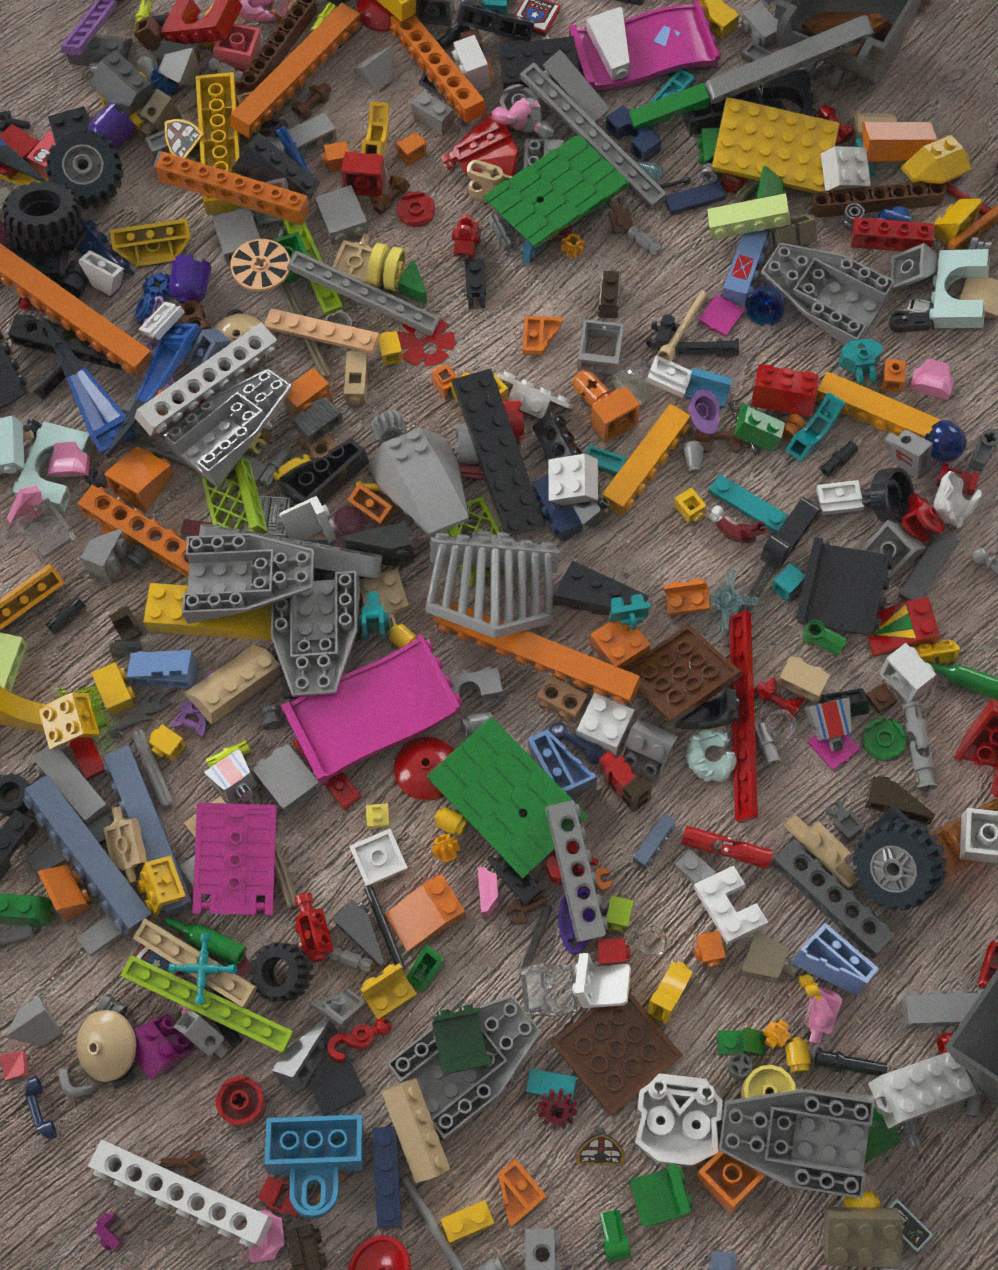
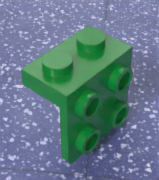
[630,1164,693,1227]

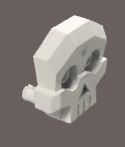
[634,1073,723,1167]

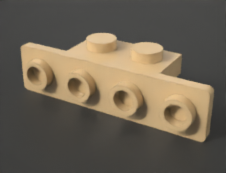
[784,816,860,888]

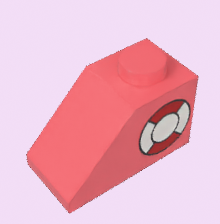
[27,131,56,178]

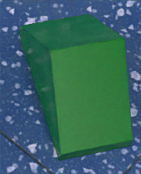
[398,260,427,304]
[406,945,446,992]

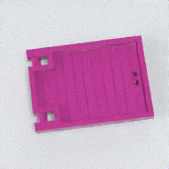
[192,803,276,915]

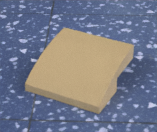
[960,277,998,319]

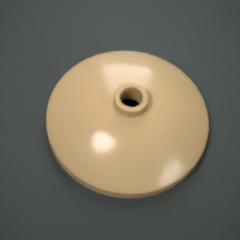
[213,314,265,368]
[76,1010,136,1082]

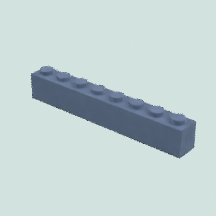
[103,745,193,917]
[23,775,151,936]

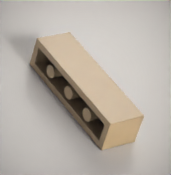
[382,1078,450,1183]

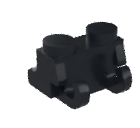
[646,314,680,351]

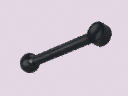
[658,176,691,188]

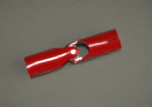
[681,825,773,869]

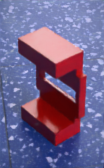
[936,462,980,496]
[258,1176,308,1218]

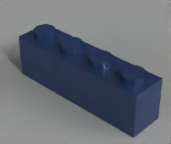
[372,1126,403,1230]

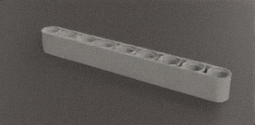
[705,15,874,104]
[199,524,382,578]

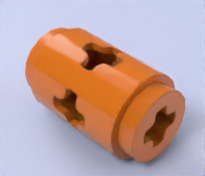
[572,370,611,407]

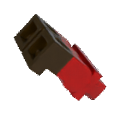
[599,751,652,813]

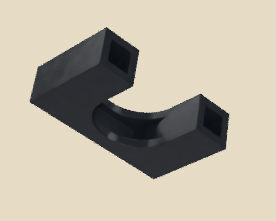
[759,70,816,117]

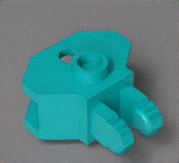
[838,338,883,385]
[359,590,390,642]

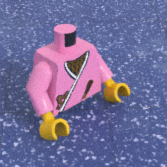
[798,974,843,1044]

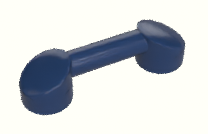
[549,722,603,764]
[25,1075,57,1140]

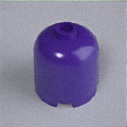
[88,102,137,149]
[169,255,212,304]

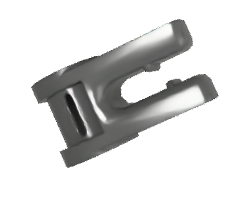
[969,429,998,472]

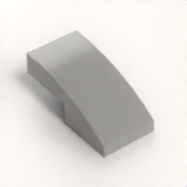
[77,915,125,957]

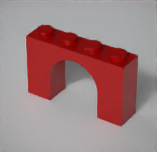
[160,0,243,44]

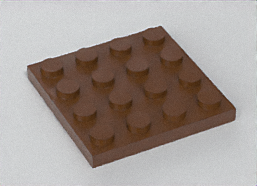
[623,625,742,725]
[551,992,683,1117]

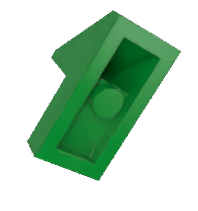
[717,1027,765,1056]

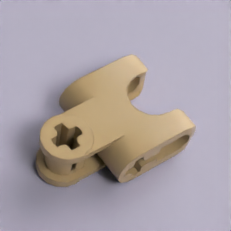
[467,160,513,201]

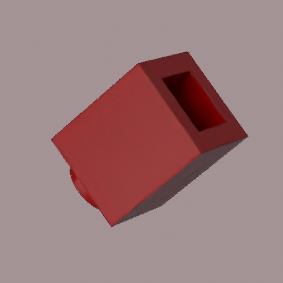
[597,938,631,966]

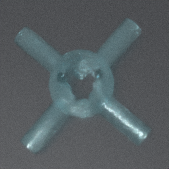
[710,569,760,631]

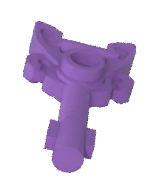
[172,670,215,738]

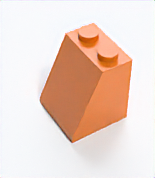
[104,446,174,512]

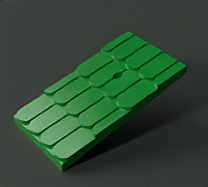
[483,135,631,249]
[426,717,589,878]

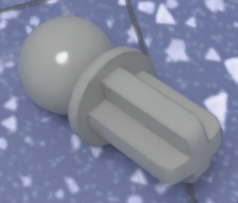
[972,548,998,574]

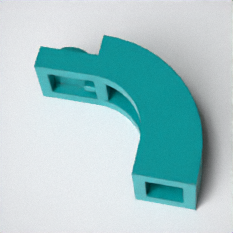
[785,392,846,462]

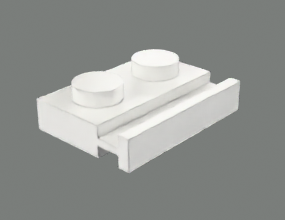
[138,302,185,340]
[645,355,692,398]
[816,480,864,515]

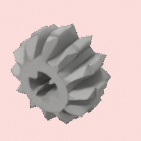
[371,410,407,442]

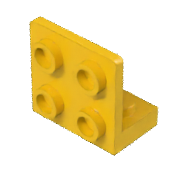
[39,693,100,749]
[136,856,186,920]
[360,963,417,1020]

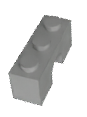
[444,667,503,707]

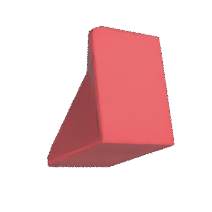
[0,1051,29,1081]

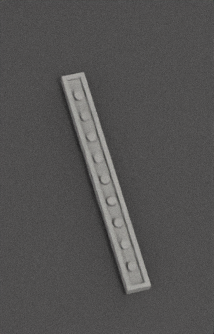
[520,63,666,208]

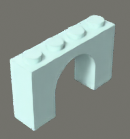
[930,249,990,328]
[0,416,24,474]
[13,422,94,513]

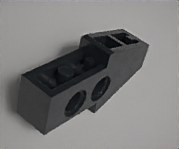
[456,1,535,41]

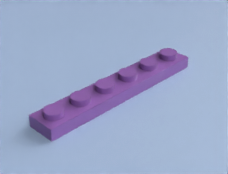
[61,0,117,56]

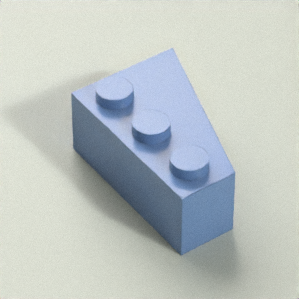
[127,650,198,689]
[528,729,597,797]
[790,923,879,995]

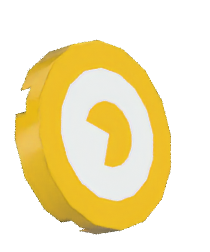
[273,454,312,482]

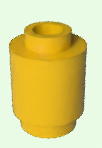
[388,623,418,649]
[434,807,468,836]
[785,1037,811,1073]
[844,1190,881,1208]

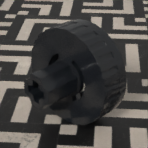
[862,467,914,523]

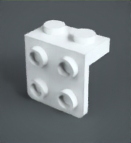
[279,496,337,543]
[573,953,631,1008]

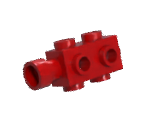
[294,892,334,963]

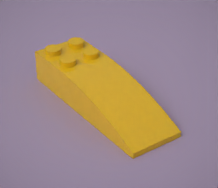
[143,583,273,641]

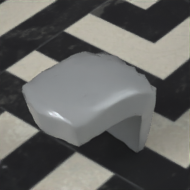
[58,1068,94,1099]

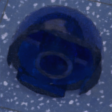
[745,285,786,326]
[924,420,967,463]

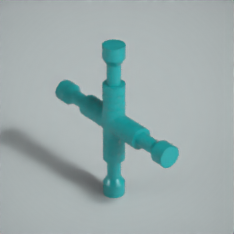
[169,934,237,1004]

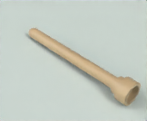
[657,291,707,361]

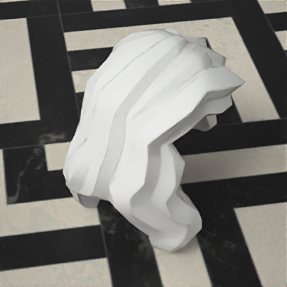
[933,471,982,528]

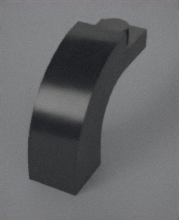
[675,689,739,730]

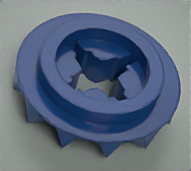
[150,65,179,95]
[142,272,171,299]
[134,293,155,324]

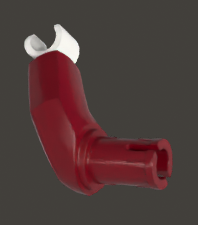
[709,505,767,543]

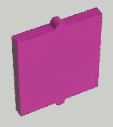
[698,295,745,337]
[807,734,861,771]

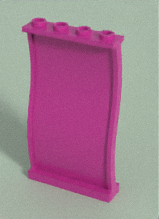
[568,0,721,91]
[281,634,463,786]

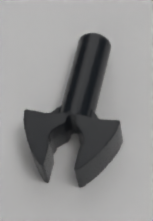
[0,111,30,132]
[84,469,107,493]

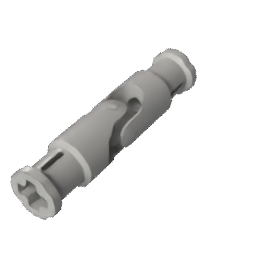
[902,702,938,791]

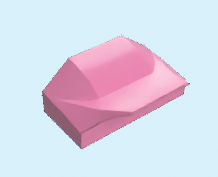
[909,359,954,400]
[47,442,90,478]
[7,486,42,525]
[478,867,499,917]
[246,1209,285,1263]

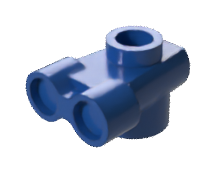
[877,206,911,222]

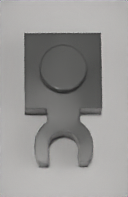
[825,799,865,841]

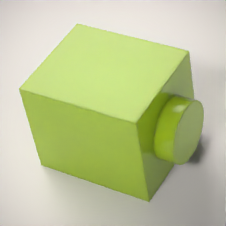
[606,895,633,933]

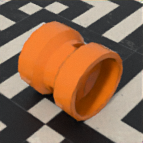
[782,413,806,442]

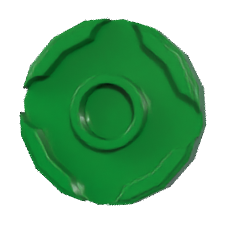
[862,718,907,761]

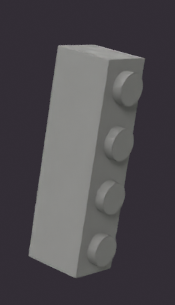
[542,49,610,123]
[269,113,337,157]
[32,746,110,825]
[902,989,984,1028]

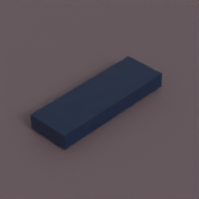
[664,181,726,215]

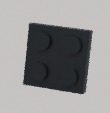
[48,106,90,144]

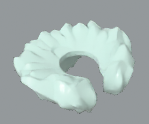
[685,730,736,782]

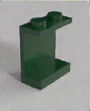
[431,1004,492,1075]

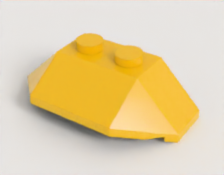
[901,135,971,184]
[109,218,191,267]

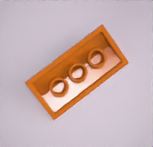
[862,122,937,162]

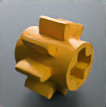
[561,233,585,259]
[431,834,460,862]
[762,1019,791,1049]

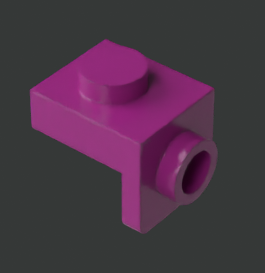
[94,1211,125,1252]

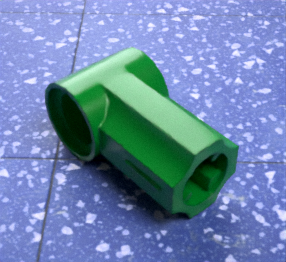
[802,620,847,656]
[599,1210,631,1263]

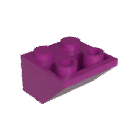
[134,1014,196,1081]

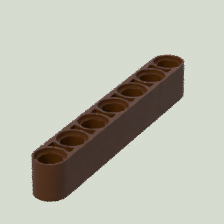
[241,0,318,93]
[811,181,947,217]

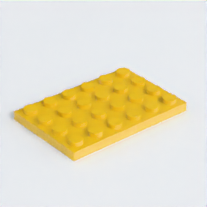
[711,97,839,194]

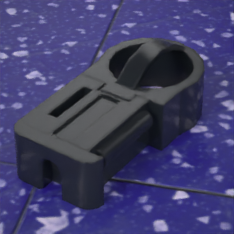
[889,310,932,333]

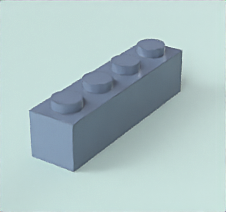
[633,813,676,868]

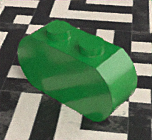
[0,894,53,927]

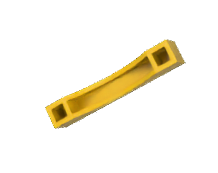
[693,0,739,39]

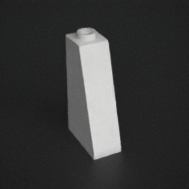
[586,6,630,81]

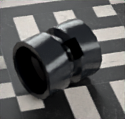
[58,260,89,298]

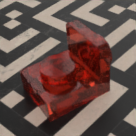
[721,173,748,194]

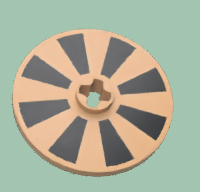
[230,239,290,291]

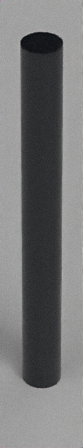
[364,886,406,970]

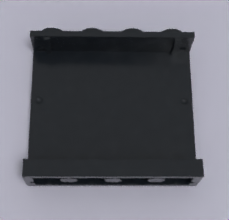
[796,537,895,637]

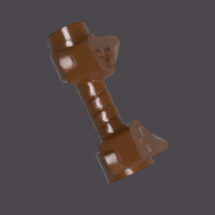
[291,82,331,120]
[370,176,410,215]
[696,426,742,454]

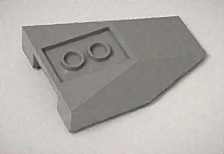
[761,242,895,345]
[163,369,293,488]
[182,533,314,624]
[271,571,360,697]
[387,994,541,1143]
[719,1089,875,1199]

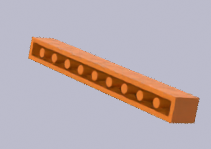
[230,3,360,138]
[0,244,153,377]
[434,601,642,705]

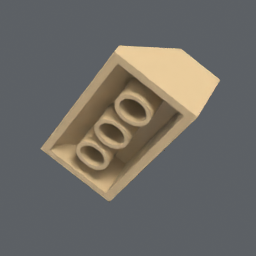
[185,645,280,725]

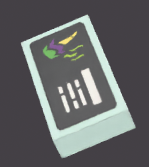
[888,1199,934,1253]

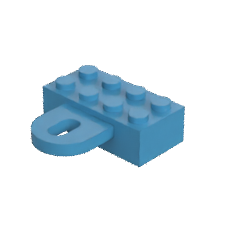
[264,1115,364,1219]

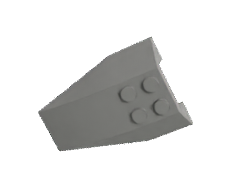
[368,428,469,536]

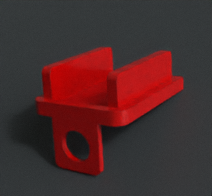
[0,124,39,179]

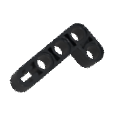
[760,497,821,570]

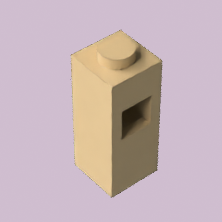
[344,351,369,405]

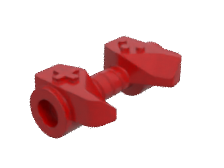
[818,104,854,146]
[754,677,805,720]

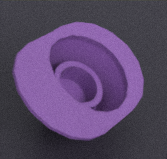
[688,390,720,434]

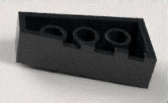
[277,438,369,505]
[553,560,649,615]

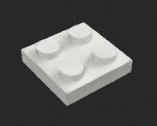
[349,829,408,887]

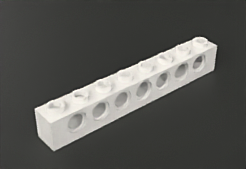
[134,322,277,436]
[88,1139,274,1248]

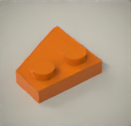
[523,316,563,355]
[498,1159,547,1228]

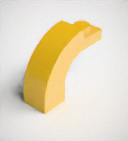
[361,101,390,156]

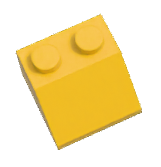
[934,198,983,246]

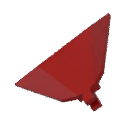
[442,113,519,177]

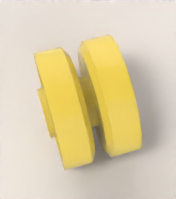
[367,243,406,292]
[741,1065,796,1098]

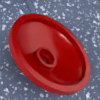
[357,0,394,32]
[394,737,454,801]
[348,1235,411,1270]

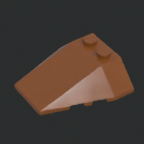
[801,11,893,57]

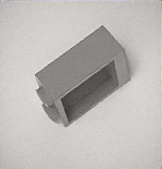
[577,319,624,375]

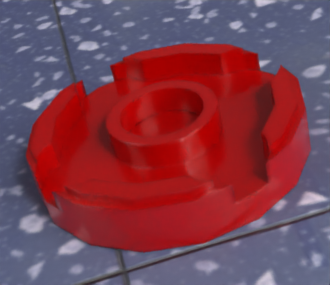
[397,191,435,227]

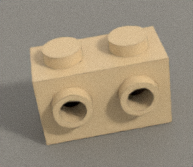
[777,656,830,704]

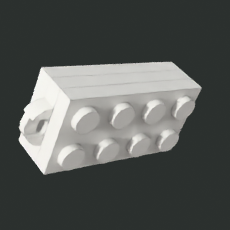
[868,1052,977,1129]

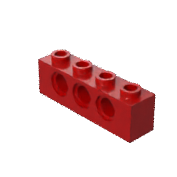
[850,217,934,252]

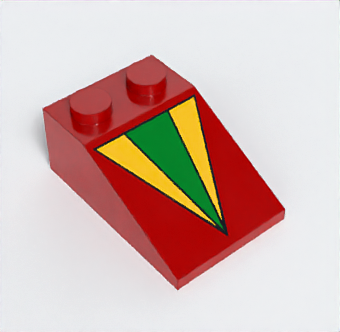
[867,597,940,657]

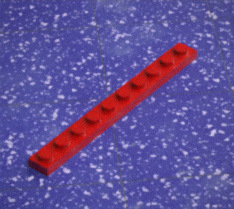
[729,610,758,823]

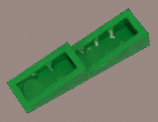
[629,83,709,129]

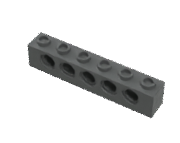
[772,840,895,959]

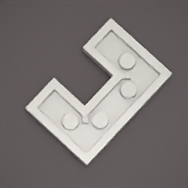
[694,866,768,945]

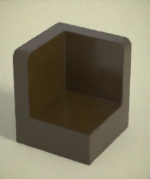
[109,606,143,643]

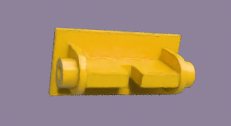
[913,640,961,664]

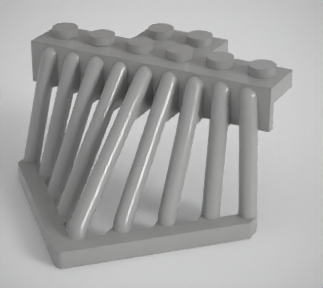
[425,530,559,638]

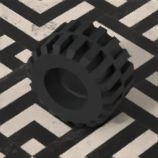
[249,943,313,1001]

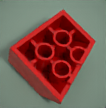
[954,698,998,768]

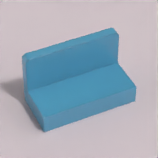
[685,368,732,408]

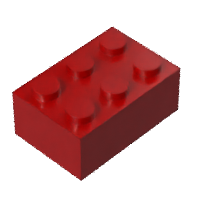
[751,364,819,417]

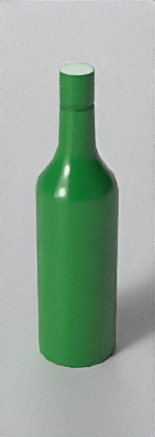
[926,660,998,700]
[165,917,247,967]

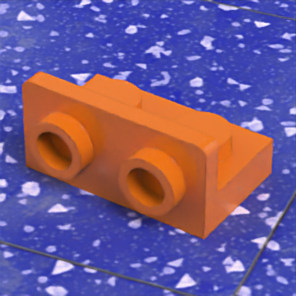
[664,578,711,617]

